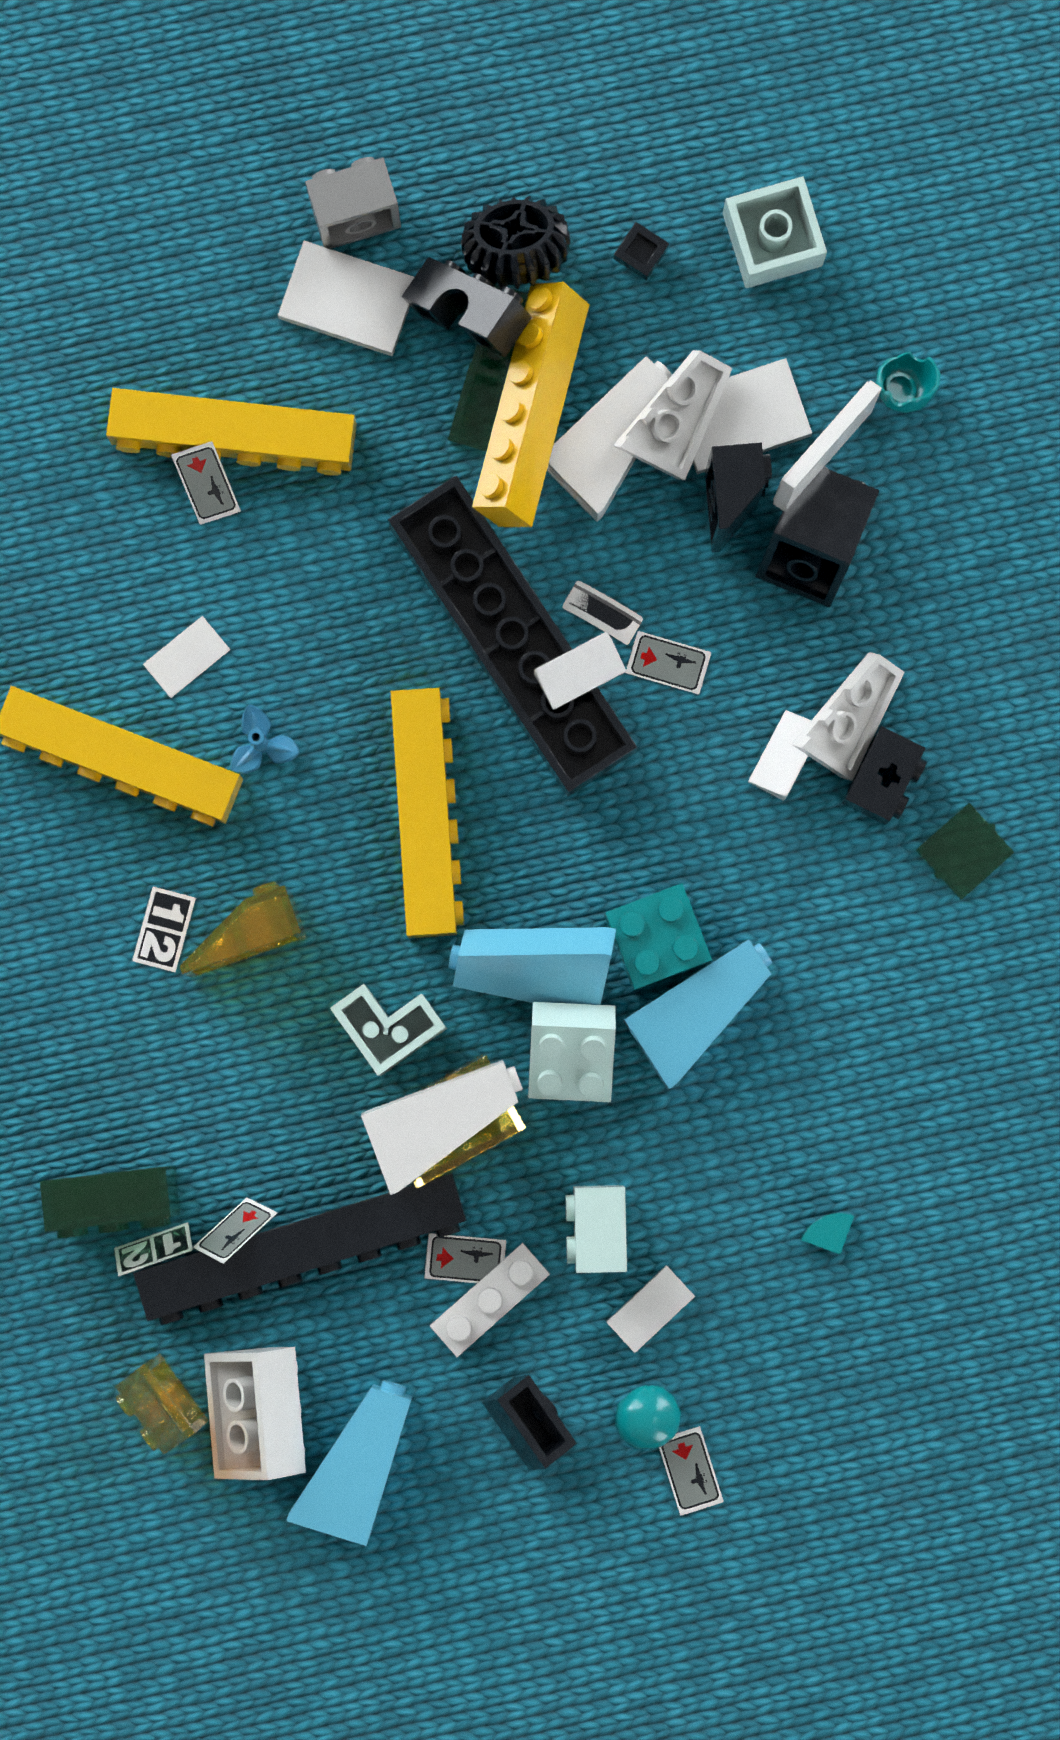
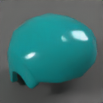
[875,351,941,413]
[615,1385,681,1450]

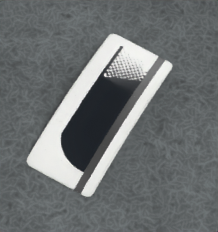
[562,581,643,645]

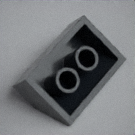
[705,442,772,553]

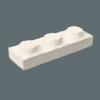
[430,1243,550,1357]

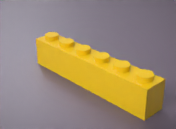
[472,282,590,527]
[106,388,357,476]
[0,686,243,827]
[390,688,464,938]

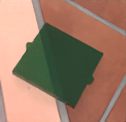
[916,803,1014,900]

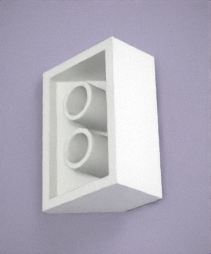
[204,1347,306,1480]

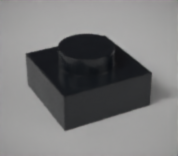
[613,222,669,281]

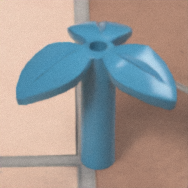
[230,704,299,774]

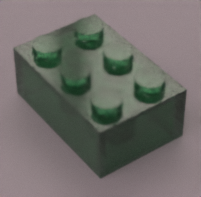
[40,1165,180,1239]

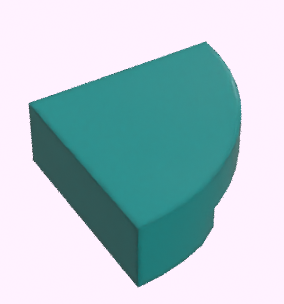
[800,1213,854,1254]

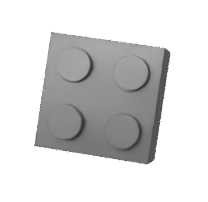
[305,157,401,249]

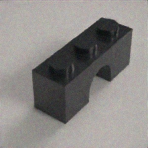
[401,257,532,358]

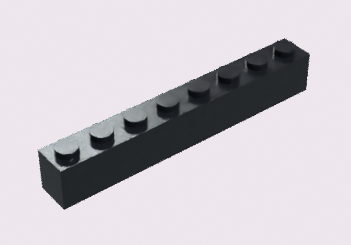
[133,1173,467,1326]

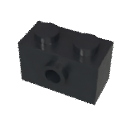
[482,1375,577,1470]

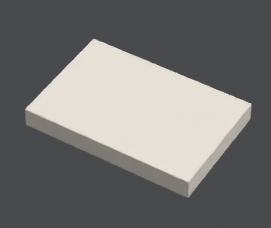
[278,241,414,356]
[693,358,812,474]

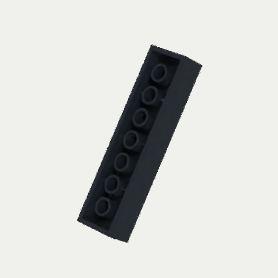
[388,475,637,797]

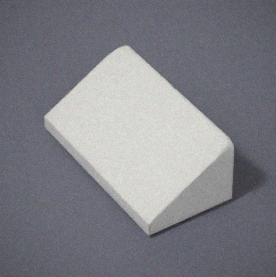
[534,632,626,710]
[748,710,811,801]

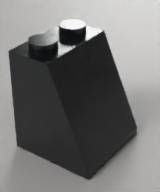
[755,466,879,608]

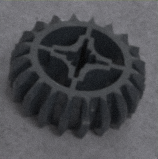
[461,196,571,290]

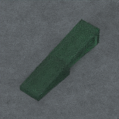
[448,284,528,452]

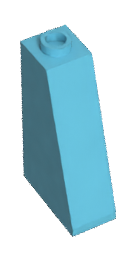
[448,927,616,1005]
[623,939,772,1090]
[287,1380,413,1546]

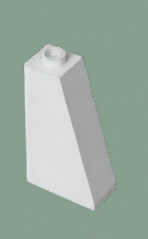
[547,356,672,522]
[361,1060,523,1195]

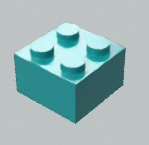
[604,883,712,992]

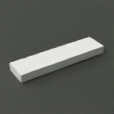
[773,380,882,512]

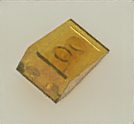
[179,882,307,978]
[115,1354,209,1454]

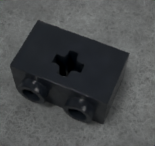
[841,726,927,825]

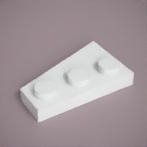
[613,350,733,480]
[791,652,904,781]

